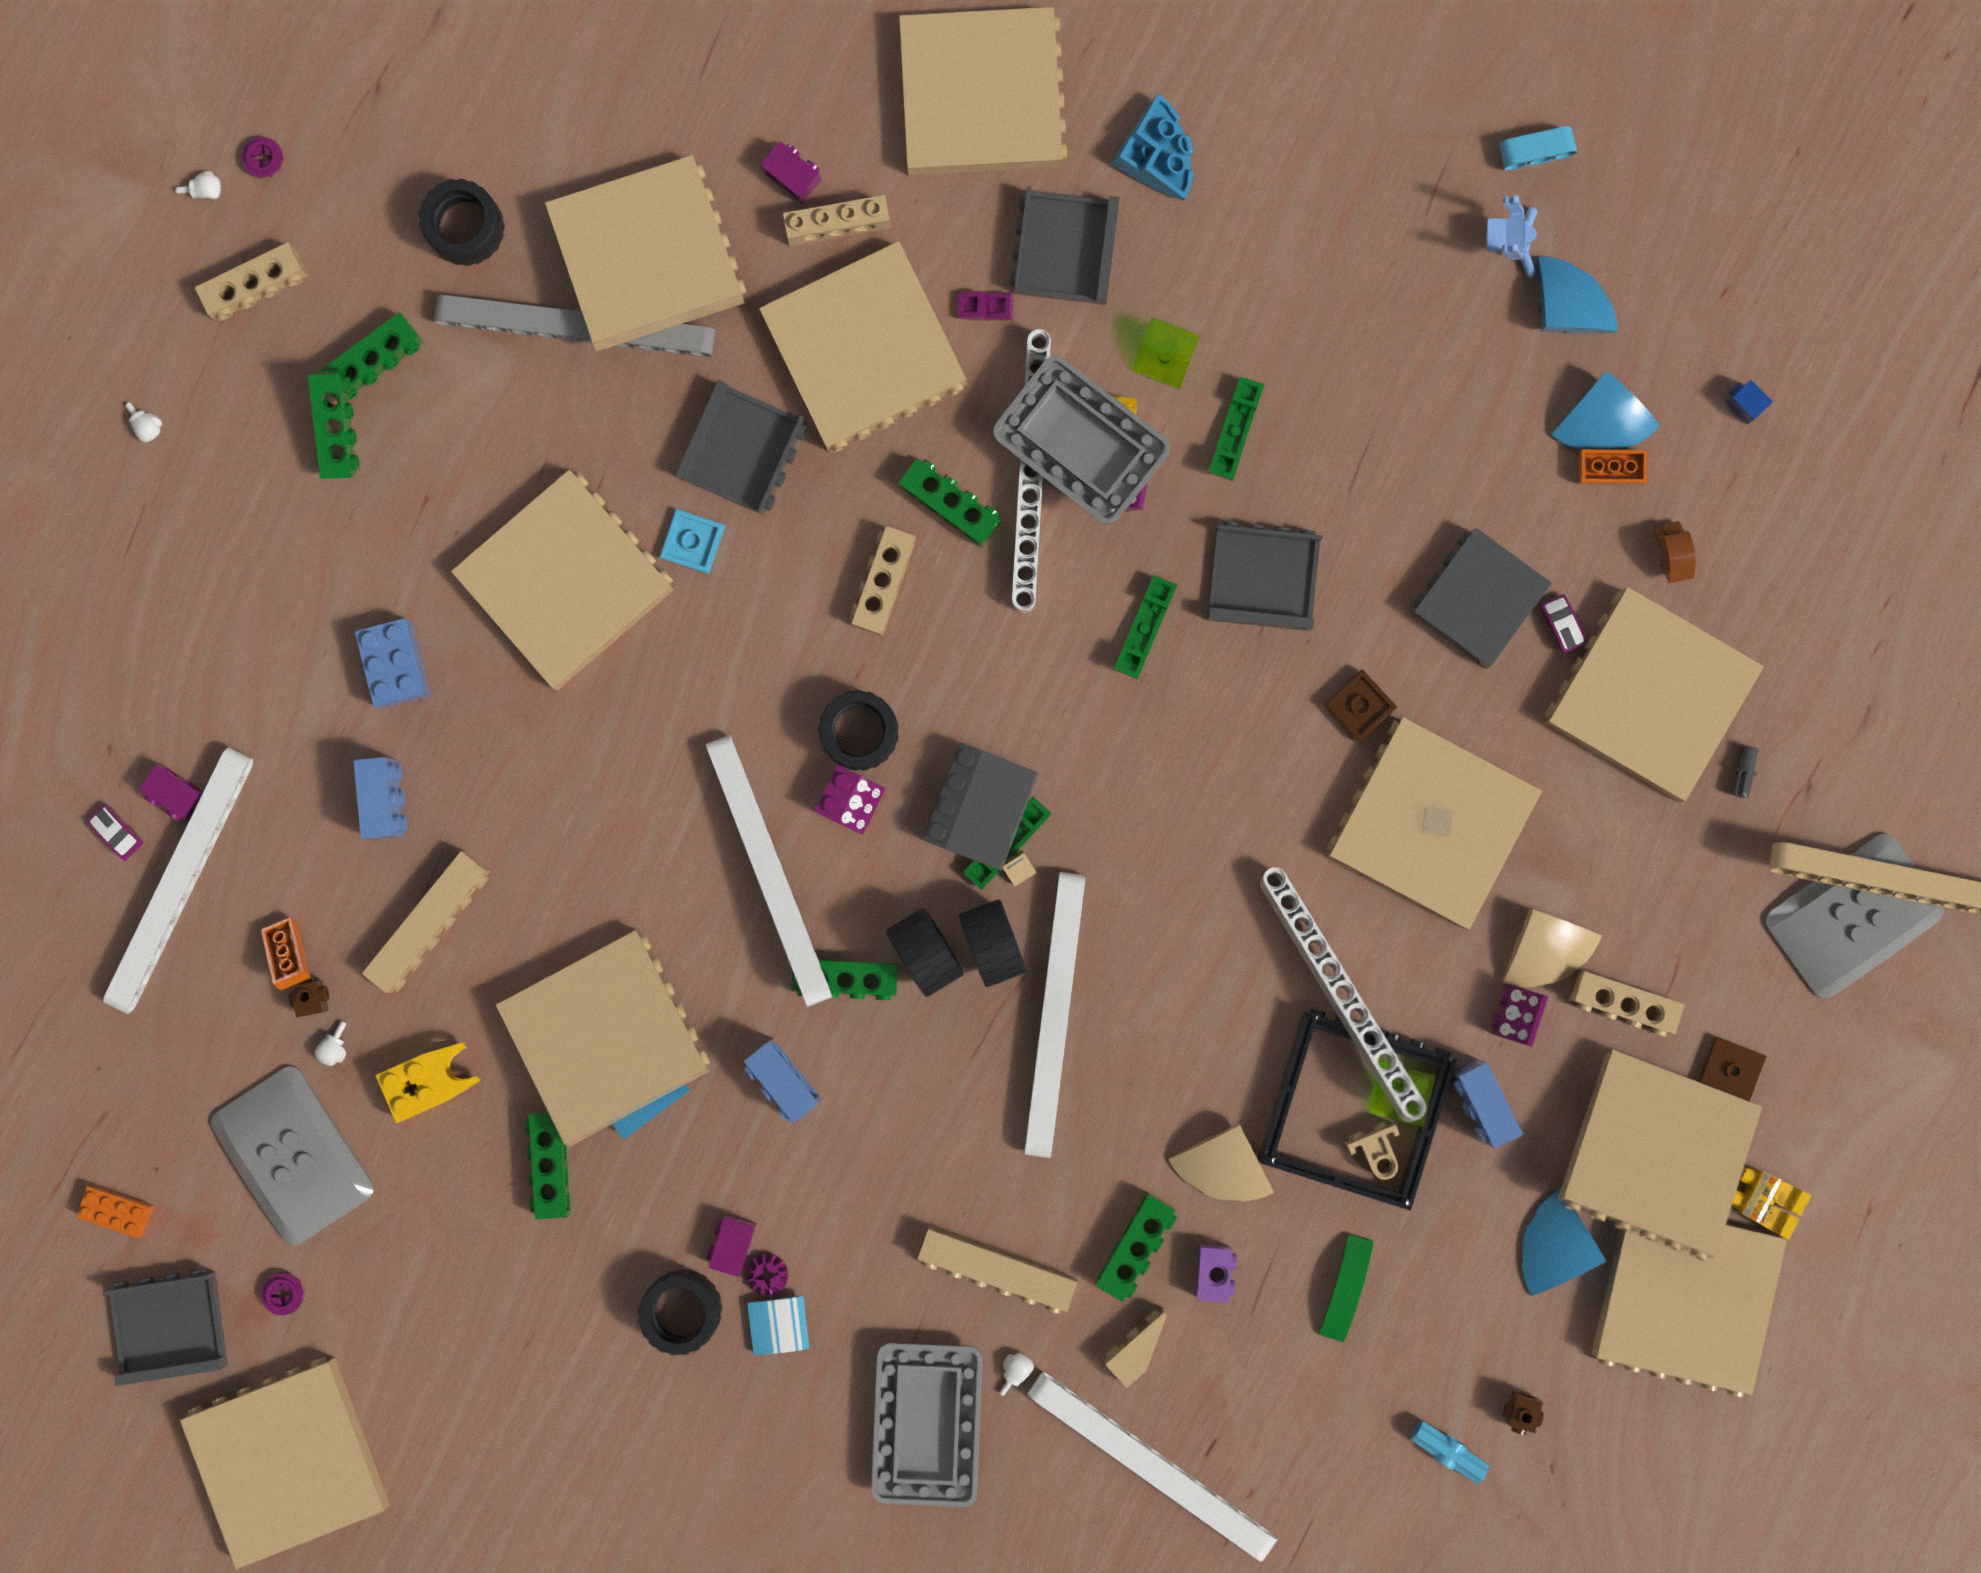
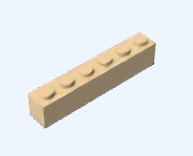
[362,851,490,993]
[918,1226,1077,1314]

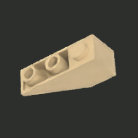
[1105,1308,1167,1389]

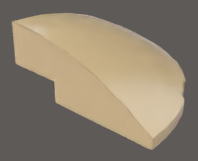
[1502,909,1602,987]
[1168,1124,1274,1201]

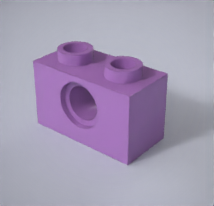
[1195,1244,1237,1303]

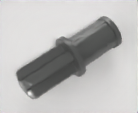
[1733,746,1759,799]

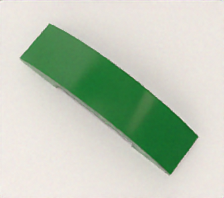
[1208,376,1265,481]
[1114,575,1177,680]
[963,796,1052,890]
[1318,1233,1374,1343]

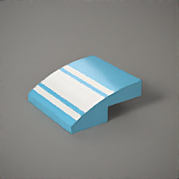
[747,1296,810,1355]

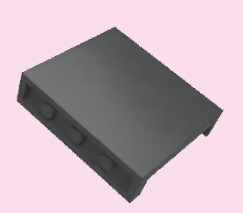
[1010,186,1120,305]
[676,380,807,515]
[1207,522,1322,631]
[1411,528,1552,669]
[103,1269,228,1386]

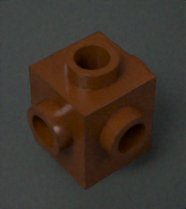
[288,977,330,1018]
[1503,1390,1544,1435]

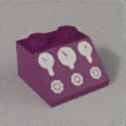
[815,764,886,835]
[1490,985,1548,1047]

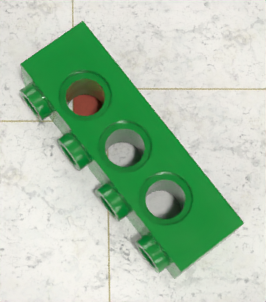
[320,312,424,401]
[308,370,360,479]
[898,458,1000,548]
[791,960,899,1000]
[525,1111,571,1220]
[1095,1192,1177,1302]

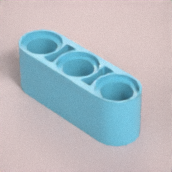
[1498,126,1577,170]

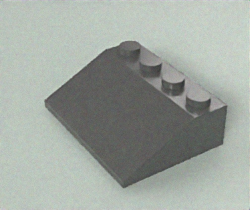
[923,743,1039,871]

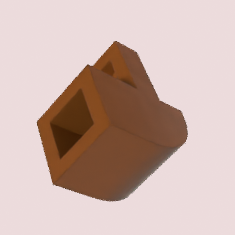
[1653,521,1696,583]

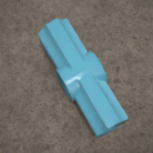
[1410,1420,1490,1484]

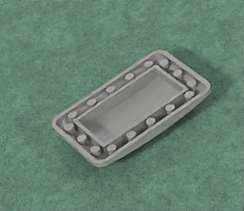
[993,356,1170,524]
[1765,834,1944,998]
[211,1066,374,1245]
[872,1343,983,1507]

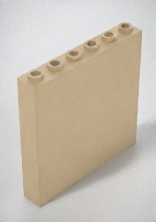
[899,7,1067,175]
[545,155,746,352]
[759,241,967,452]
[451,469,674,691]
[1544,587,1764,802]
[1326,717,1542,930]
[496,930,711,1146]
[1557,1050,1762,1261]
[1591,1224,1787,1397]
[180,1356,390,1569]

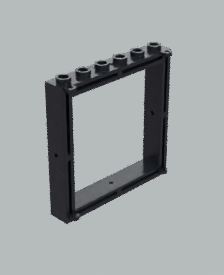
[1258,1008,1457,1211]

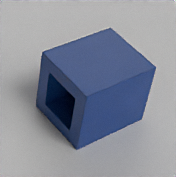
[1725,380,1773,424]

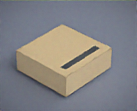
[1003,850,1036,887]

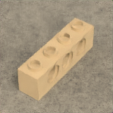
[783,195,891,246]
[195,242,308,321]
[849,526,916,636]
[1569,971,1685,1037]

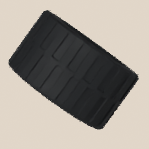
[419,179,505,266]
[818,690,899,771]
[959,899,1027,987]
[886,908,964,997]
[638,1269,722,1356]

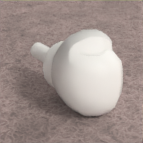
[176,171,221,199]
[125,402,162,442]
[315,1021,346,1066]
[999,1352,1034,1396]

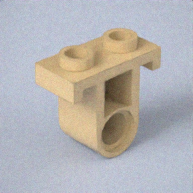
[1344,1121,1400,1180]

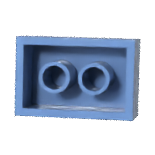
[354,618,431,709]
[353,757,408,840]
[744,1038,822,1124]
[1450,1059,1523,1149]

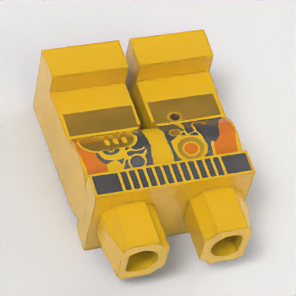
[1732,1167,1812,1240]

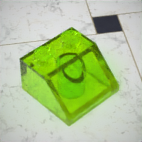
[1132,317,1200,390]
[1368,1061,1436,1127]

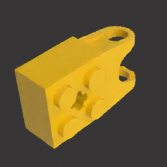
[375,1042,481,1123]

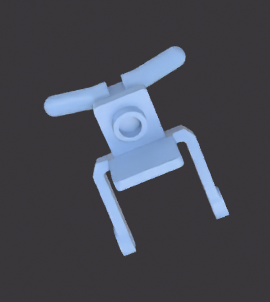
[1486,195,1537,278]

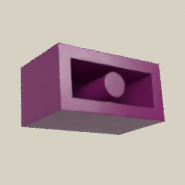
[760,141,821,204]
[139,764,204,821]
[706,1214,757,1277]

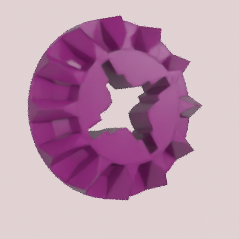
[242,137,284,179]
[746,1254,788,1296]
[261,1273,305,1316]

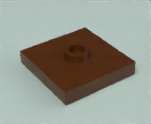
[1323,669,1398,743]
[1698,1036,1767,1102]

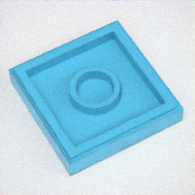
[659,509,725,574]

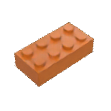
[1578,449,1647,485]
[261,917,311,991]
[76,1185,154,1239]

